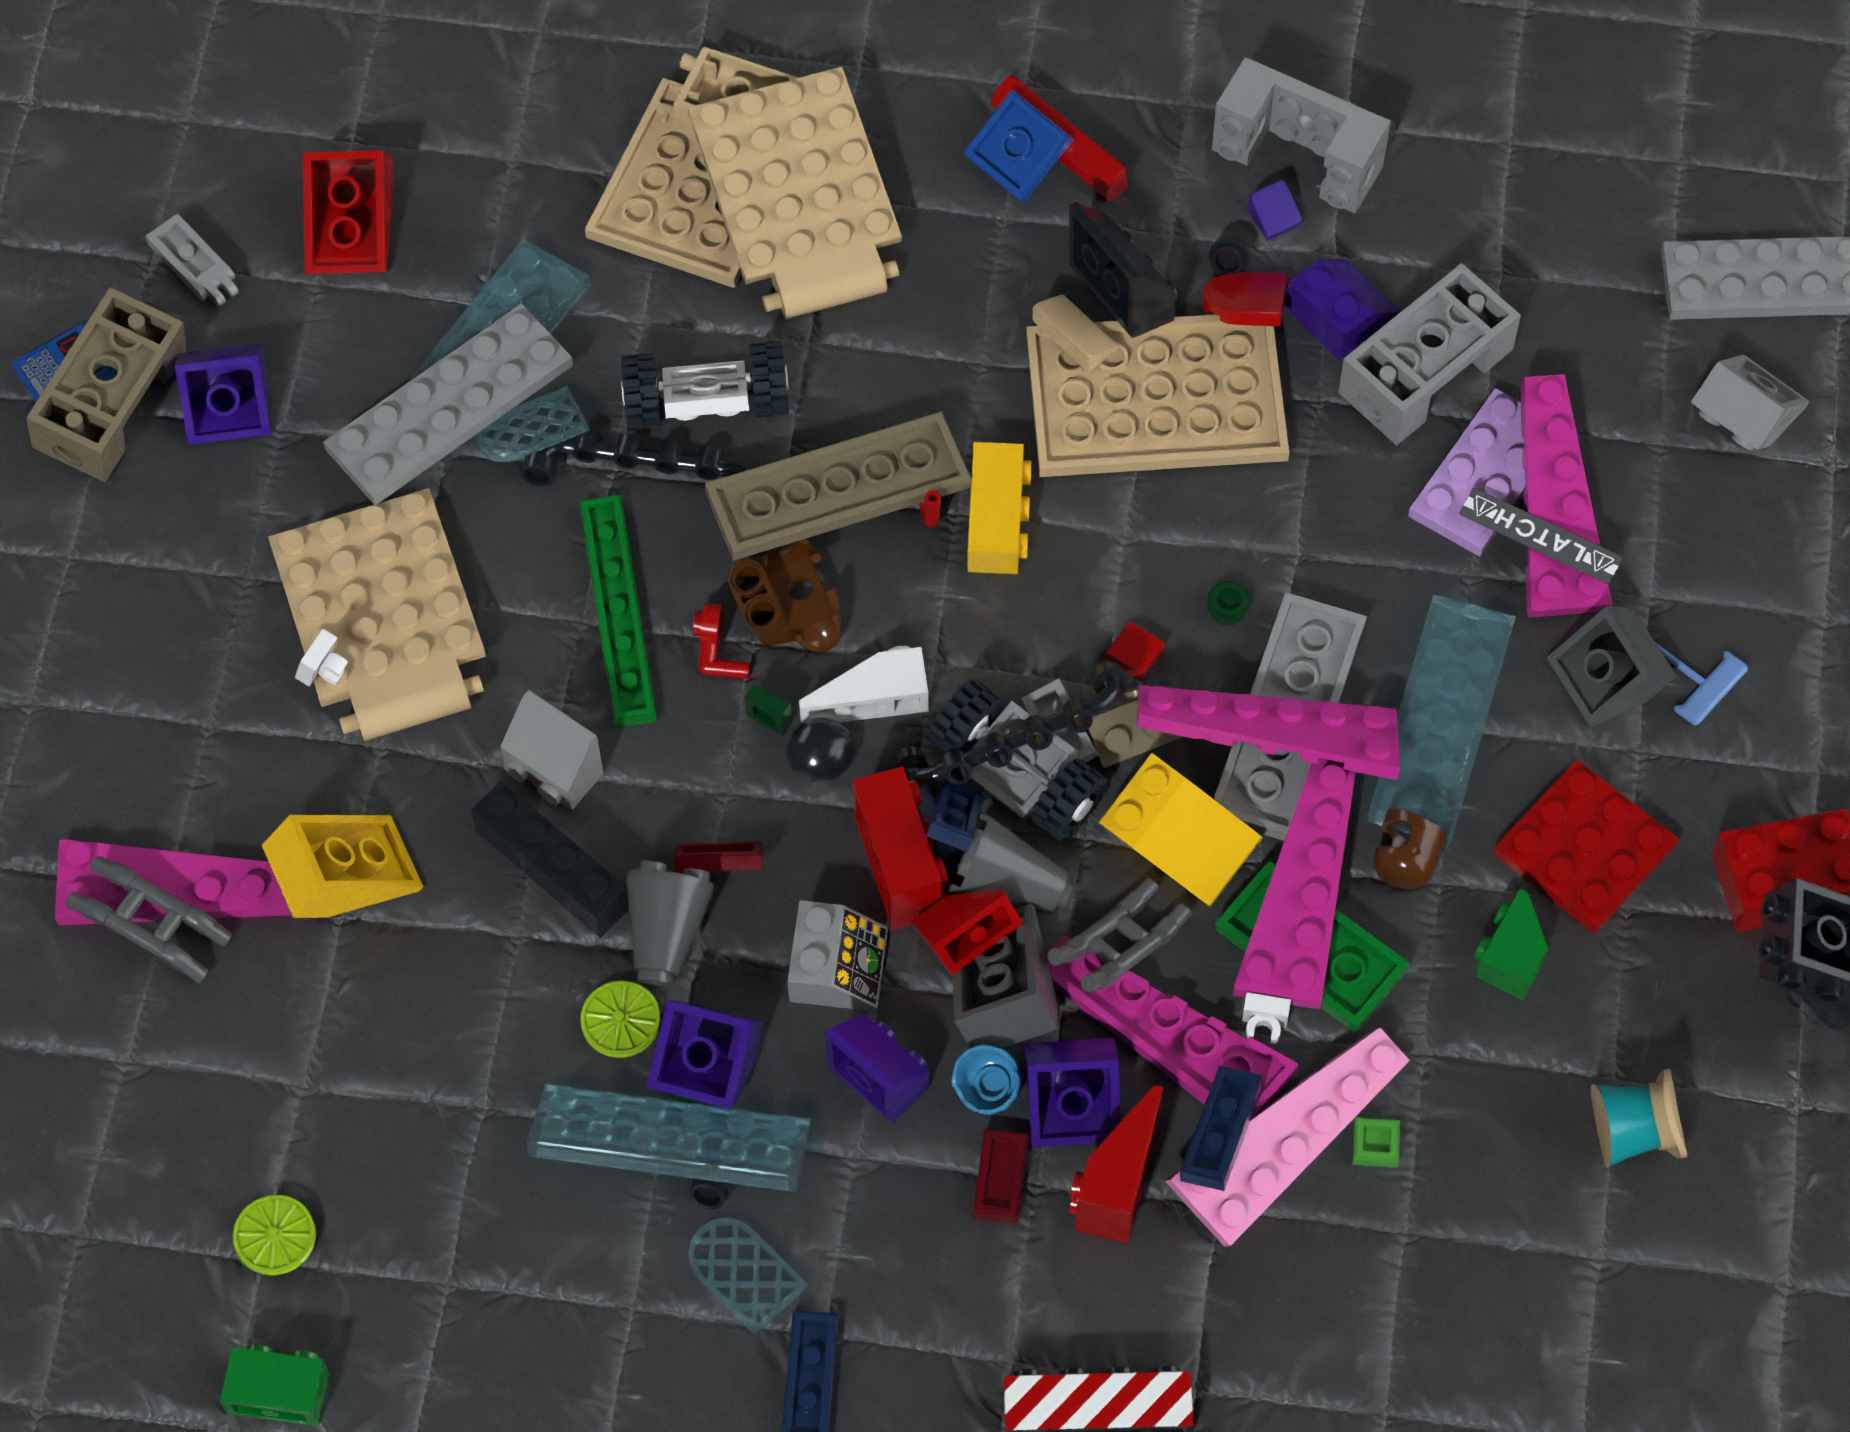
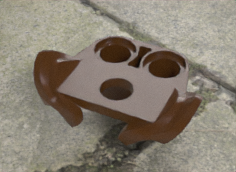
[728,539,841,653]

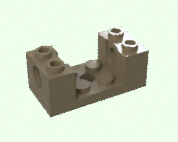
[26,287,187,483]

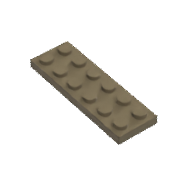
[705,412,971,561]

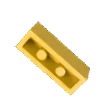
[968,442,1032,574]

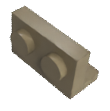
[1087,684,1182,768]

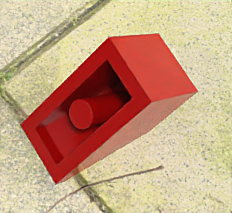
[911,890,1023,975]

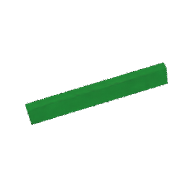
[579,494,657,729]

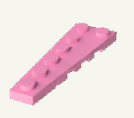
[1165,1028,1410,1247]

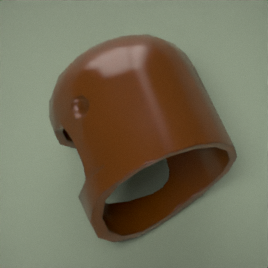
[1373,808,1447,890]

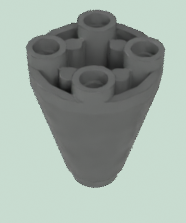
[626,861,714,987]

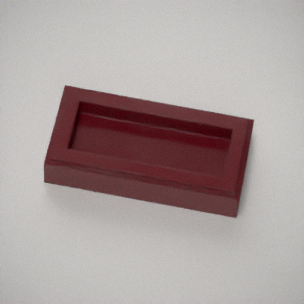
[674,841,763,873]
[973,1128,1029,1224]

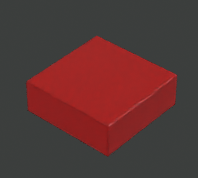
[1106,622,1165,681]

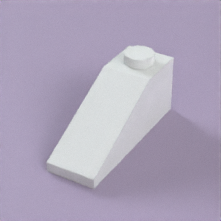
[799,646,929,724]

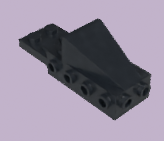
[1758,878,1850,1030]

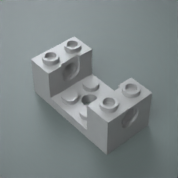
[1212,57,1391,214]
[1338,263,1521,446]

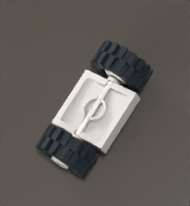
[621,341,789,430]

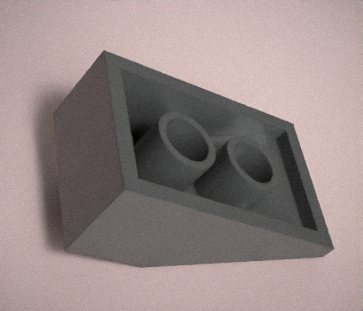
[953,903,1058,1049]

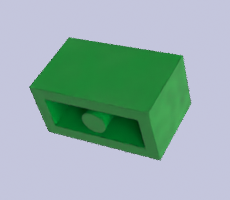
[220,1344,329,1426]

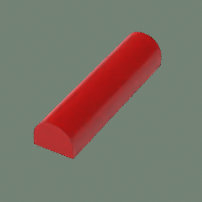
[991,75,1128,201]

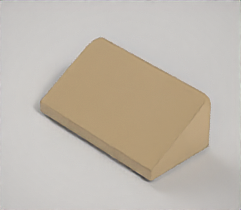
[1032,294,1119,373]

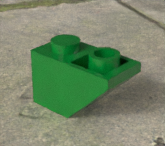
[1474,889,1548,1001]

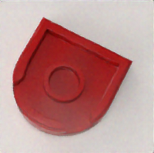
[1202,272,1288,327]

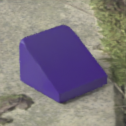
[1247,179,1303,240]

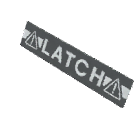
[1459,488,1623,584]

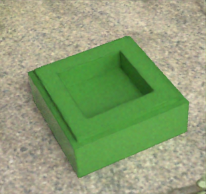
[1352,1117,1400,1168]

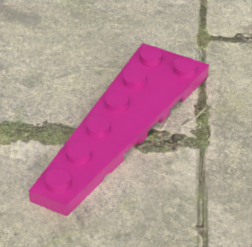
[1520,374,1613,618]
[1137,685,1400,780]
[1233,758,1356,1010]
[55,839,292,926]
[1046,935,1299,1119]

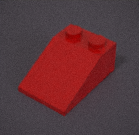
[303,150,393,275]
[1069,1085,1163,1244]

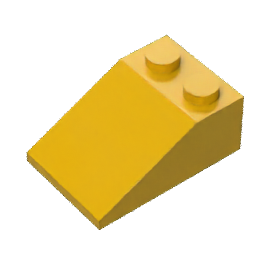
[1099,753,1263,907]
[262,815,423,918]

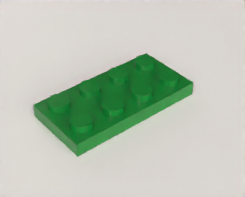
[1215,861,1410,1033]

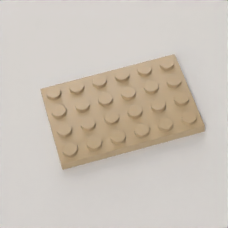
[1026,314,1289,477]

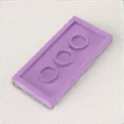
[1408,388,1526,557]

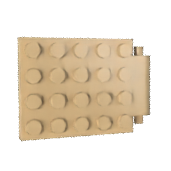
[585,46,798,288]
[688,67,902,320]
[268,488,486,742]

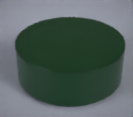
[1207,581,1250,625]

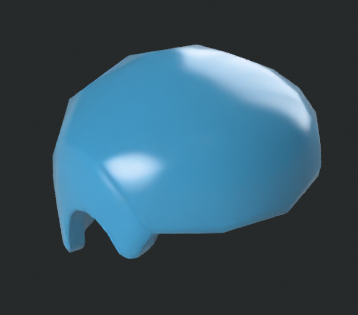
[951,1044,1023,1115]

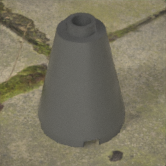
[947,812,1074,913]

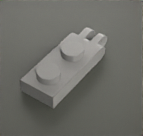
[145,213,239,306]

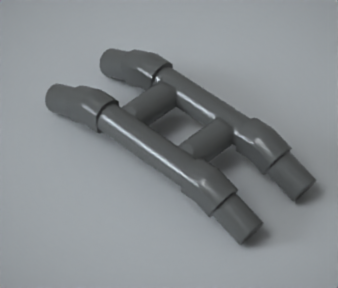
[66,856,232,983]
[1048,877,1192,992]

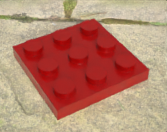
[1493,760,1680,935]

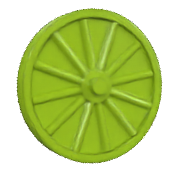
[580,981,661,1058]
[233,1195,316,1275]

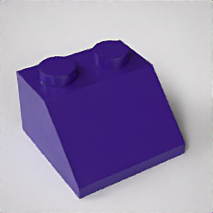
[1285,259,1400,361]
[175,343,271,445]
[646,1000,765,1109]
[825,1014,929,1124]
[1025,1038,1121,1148]

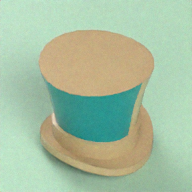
[1591,1068,1688,1168]

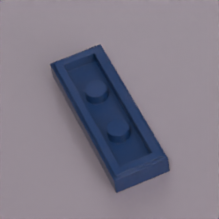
[926,779,984,852]
[1180,1066,1263,1191]
[781,1310,839,1432]

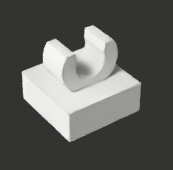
[295,629,348,686]
[1242,992,1291,1045]

